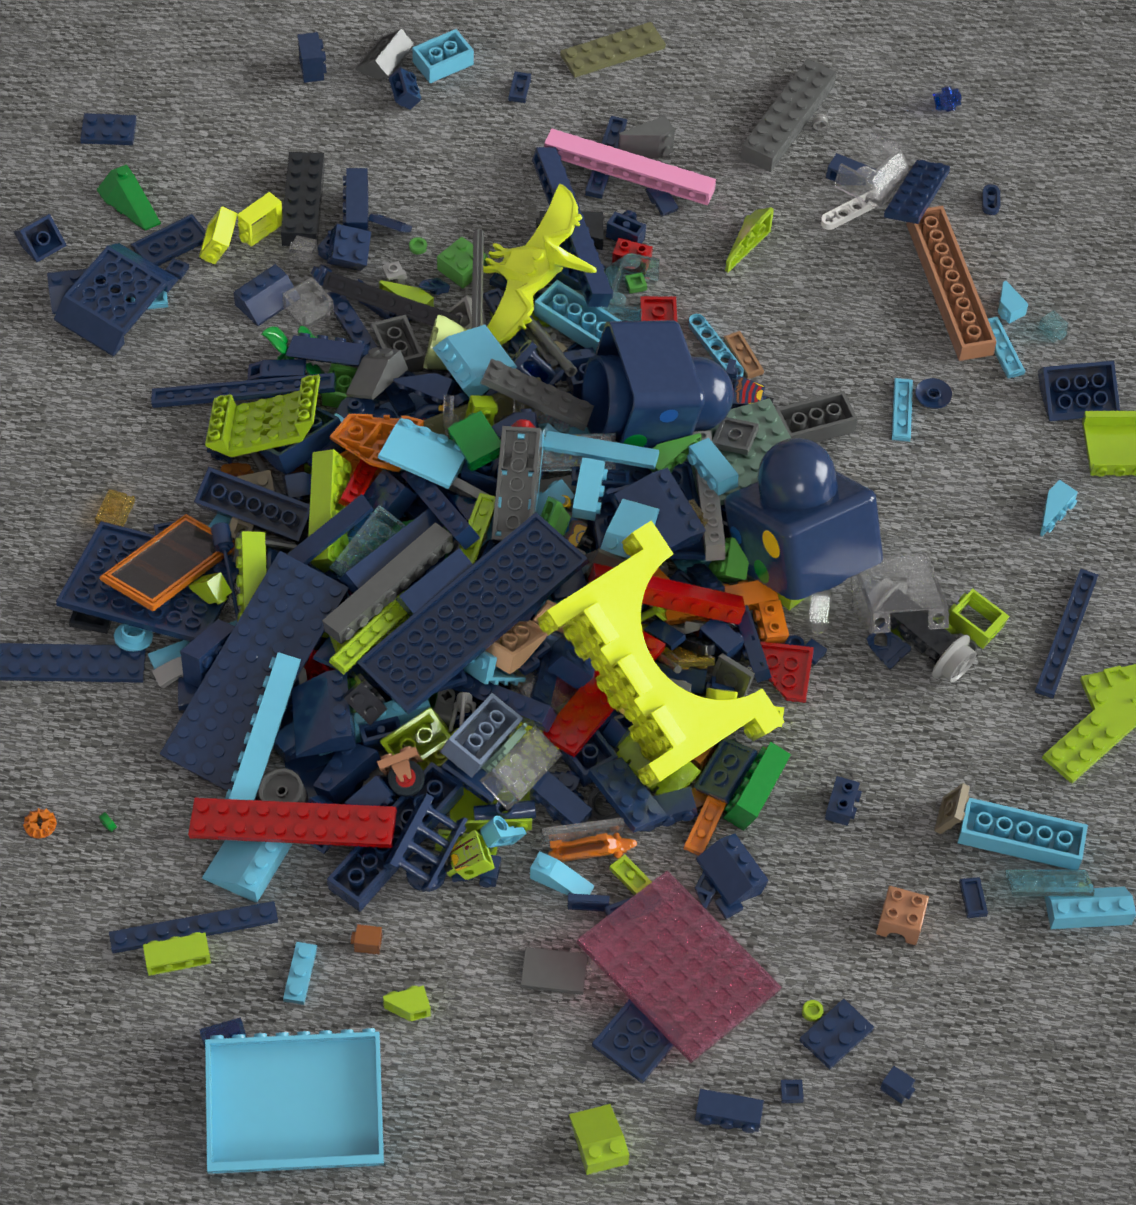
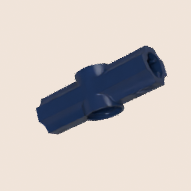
[474,799,536,820]

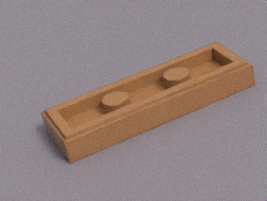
[723,331,764,379]

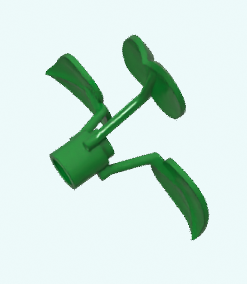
[261,326,325,395]

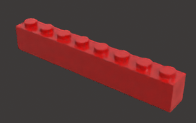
[588,563,745,625]

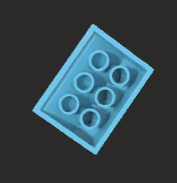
[433,325,517,398]
[378,418,466,489]
[202,840,293,903]

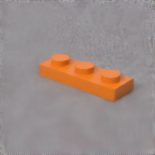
[683,796,727,856]

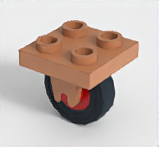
[377,746,425,797]

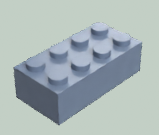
[440,693,523,778]

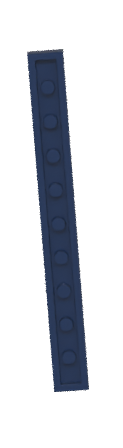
[324,292,416,417]
[151,373,336,408]

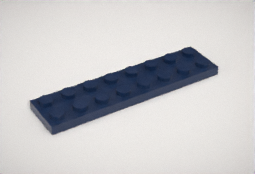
[0,643,146,683]

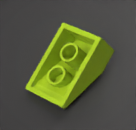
[569,1104,629,1175]

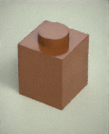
[351,924,382,955]

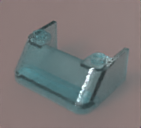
[601,253,660,321]

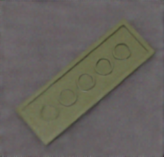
[560,22,666,78]

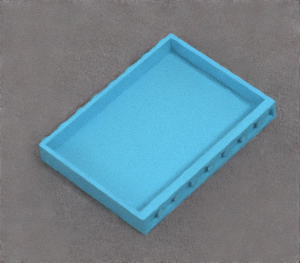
[205,1028,384,1174]

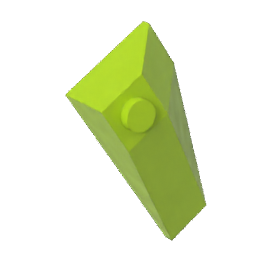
[725,207,774,273]

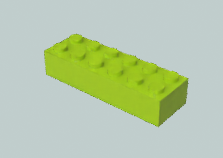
[308,449,352,573]

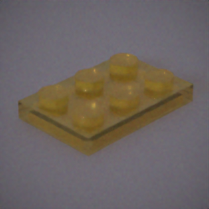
[662,646,715,670]

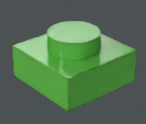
[625,272,647,294]

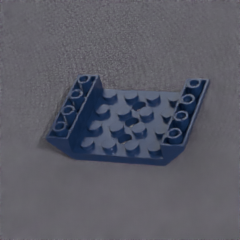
[54,243,178,357]

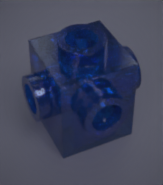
[933,86,962,112]

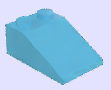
[600,499,660,559]

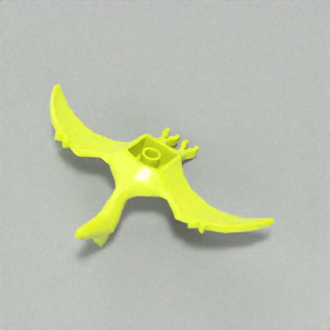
[483,184,597,345]

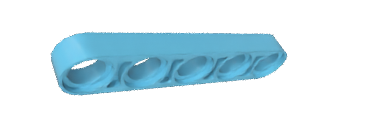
[688,314,744,377]

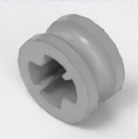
[813,114,829,130]

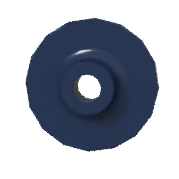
[338,397,375,418]

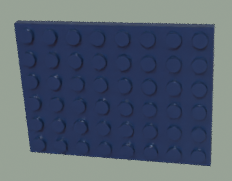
[56,521,239,642]

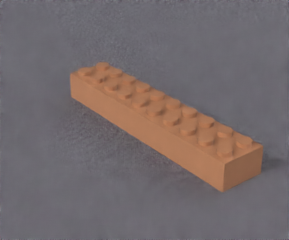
[907,206,997,361]

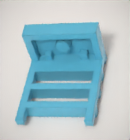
[464,651,526,686]

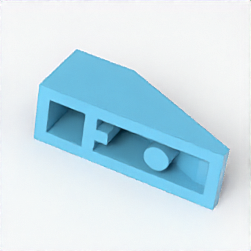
[530,851,594,895]

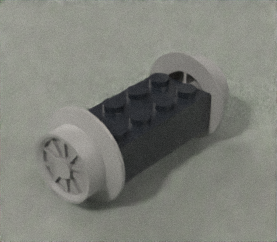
[863,580,977,683]

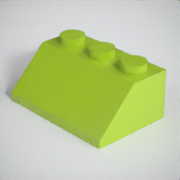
[380,707,452,760]

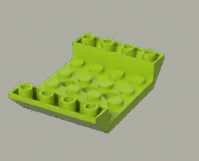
[205,374,320,457]

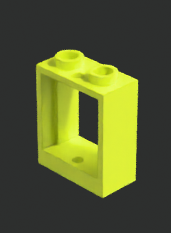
[237,192,282,247]
[199,206,238,264]

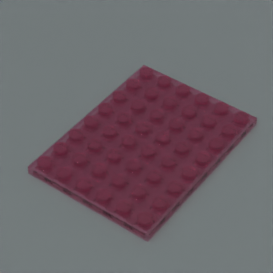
[576,870,782,1063]

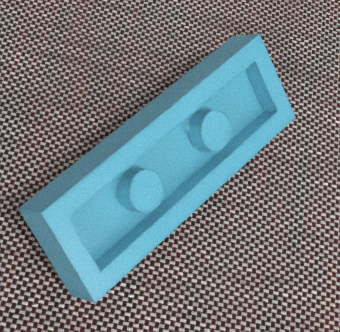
[283,942,317,1005]

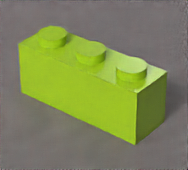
[143,932,211,976]

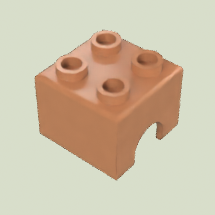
[876,885,929,945]

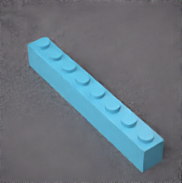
[225,652,301,800]

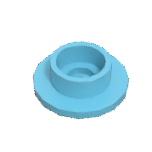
[114,624,153,652]

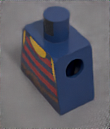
[731,376,774,409]

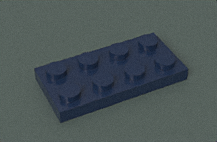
[588,757,667,833]

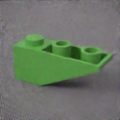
[648,433,702,472]

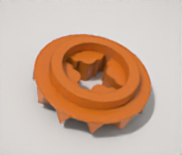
[23,808,57,839]

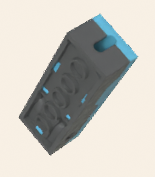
[492,419,544,544]

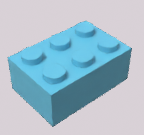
[412,29,474,83]

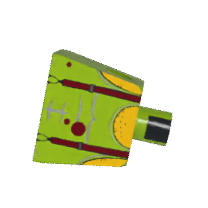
[444,829,495,880]

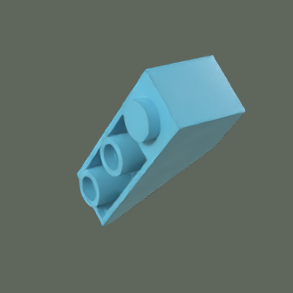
[1040,480,1078,536]

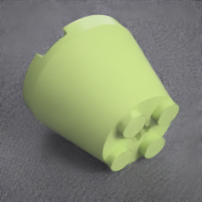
[423,314,468,370]

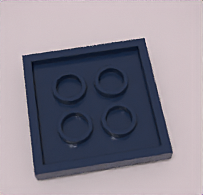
[592,998,681,1084]

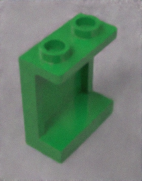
[447,411,501,472]

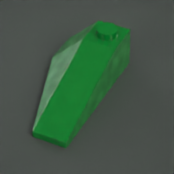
[97,164,161,231]

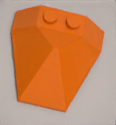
[330,414,424,472]

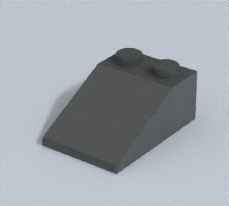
[618,116,675,158]
[346,347,408,399]

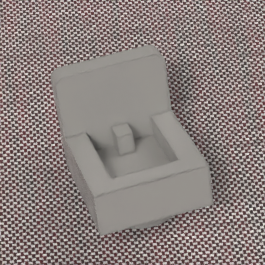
[382,261,407,285]

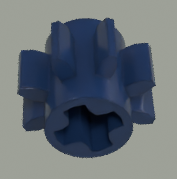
[311,264,332,286]

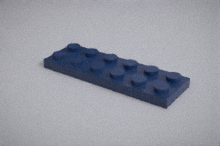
[884,160,950,224]

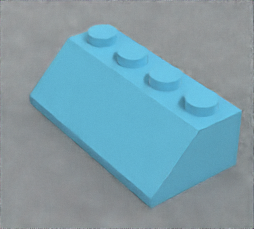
[1044,887,1136,929]

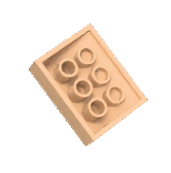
[485,620,548,674]

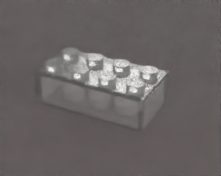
[480,725,563,810]

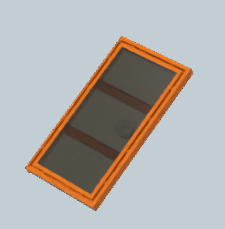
[100,514,234,611]

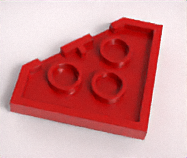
[760,641,814,703]

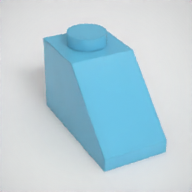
[998,281,1028,324]

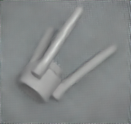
[449,692,476,732]

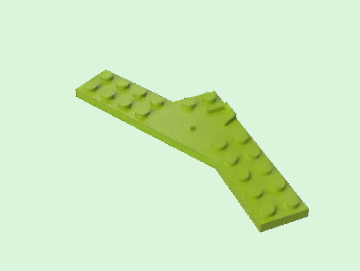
[1042,664,1136,784]

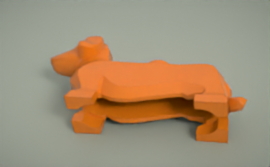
[548,832,637,862]

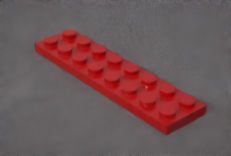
[541,630,666,757]

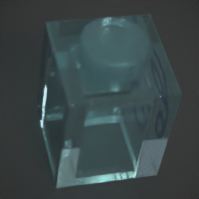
[1038,310,1069,343]

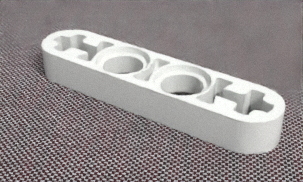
[821,191,879,230]

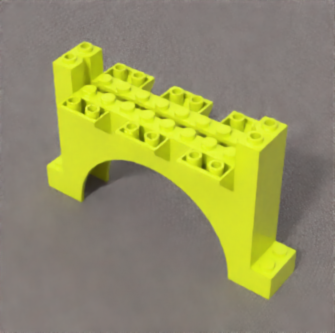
[537,520,784,788]

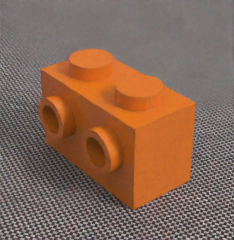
[753,600,789,644]

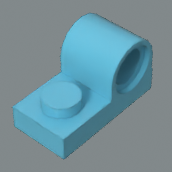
[480,816,527,848]

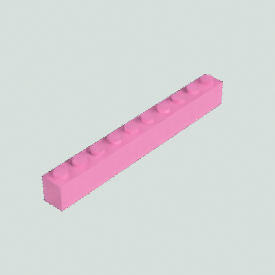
[544,129,716,206]

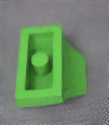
[541,496,571,536]

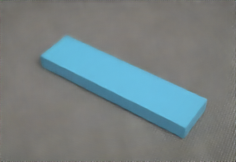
[988,316,1025,378]
[891,378,913,442]

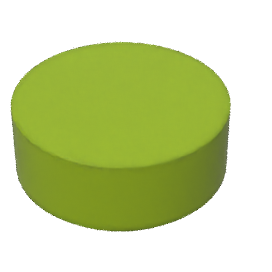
[802,1000,823,1022]

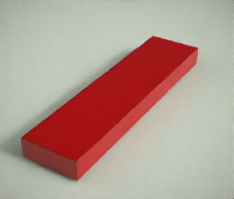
[338,459,378,507]

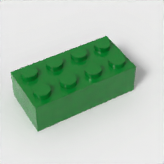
[724,742,791,831]

